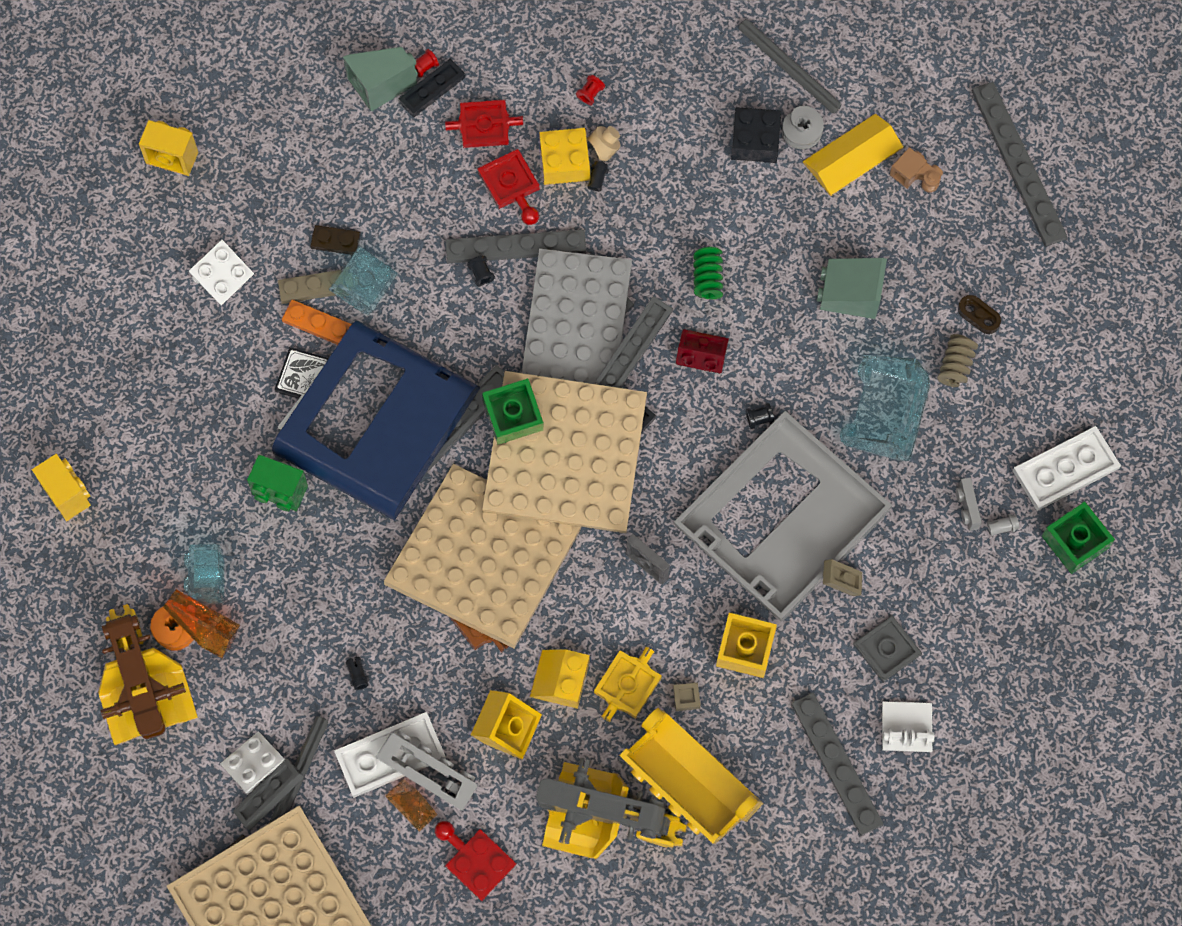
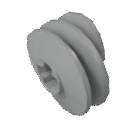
[782,106,824,149]

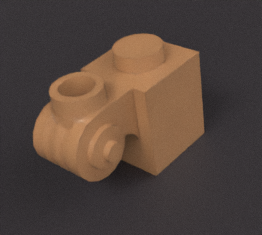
[890,147,943,192]

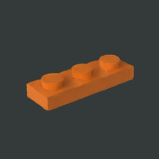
[282,300,352,345]

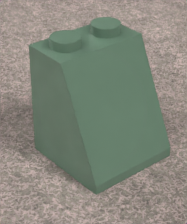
[343,47,418,112]
[817,258,887,319]

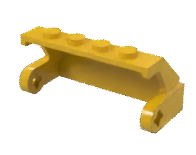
[619,708,764,844]

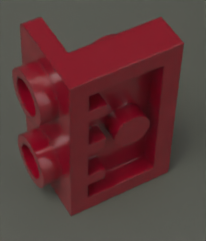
[676,329,729,374]

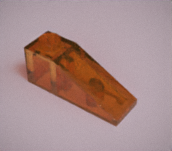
[164,589,240,658]

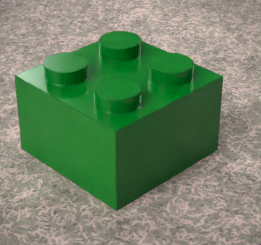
[482,378,544,445]
[247,455,308,512]
[1042,502,1115,574]

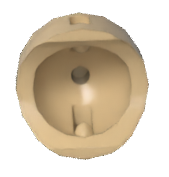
[587,126,620,161]

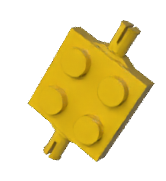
[594,647,662,722]

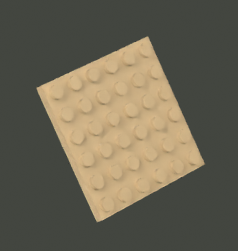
[482,371,647,533]
[384,464,581,649]
[167,805,371,926]

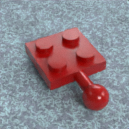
[477,149,540,225]
[434,821,517,902]

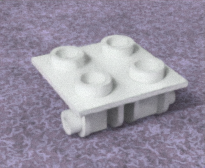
[188,240,254,305]
[882,702,934,752]
[220,731,285,795]

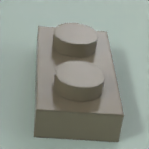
[823,559,863,596]

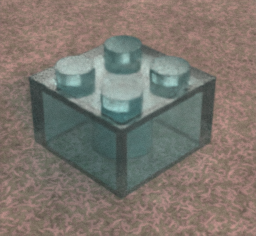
[328,246,398,316]
[184,544,225,605]

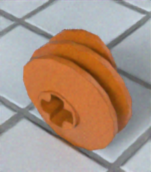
[150,604,197,651]

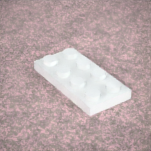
[1013,426,1121,511]
[334,712,446,798]

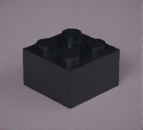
[731,107,781,163]

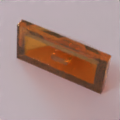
[385,779,438,832]

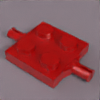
[445,100,523,148]

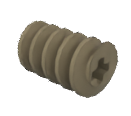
[937,334,978,387]

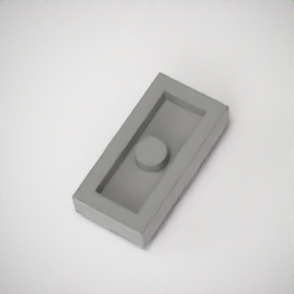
[956,477,982,531]

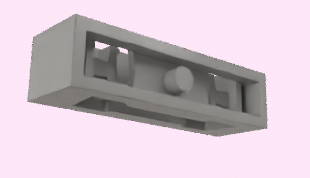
[376,731,478,811]

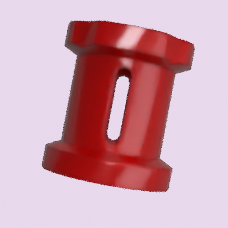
[415,49,439,78]
[576,75,605,106]

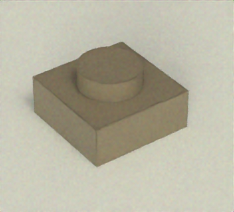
[673,682,701,711]

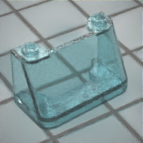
[840,355,930,461]

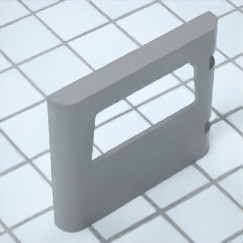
[674,411,892,622]

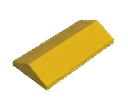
[803,113,903,196]

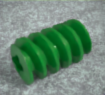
[693,247,723,300]

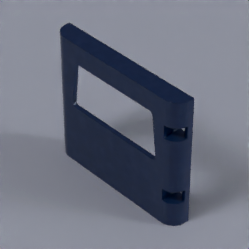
[272,321,480,521]

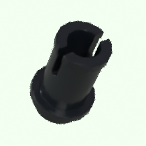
[587,161,609,192]
[345,657,369,690]

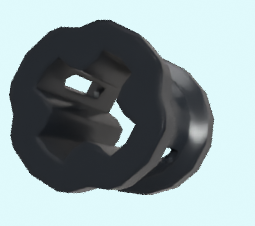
[467,255,495,286]
[745,403,774,429]

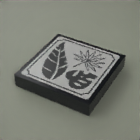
[274,347,329,399]

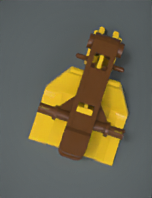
[98,604,198,745]

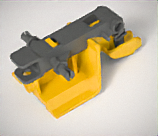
[536,758,687,859]

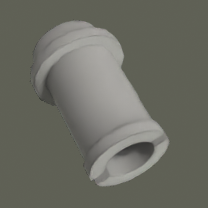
[987,514,1019,537]

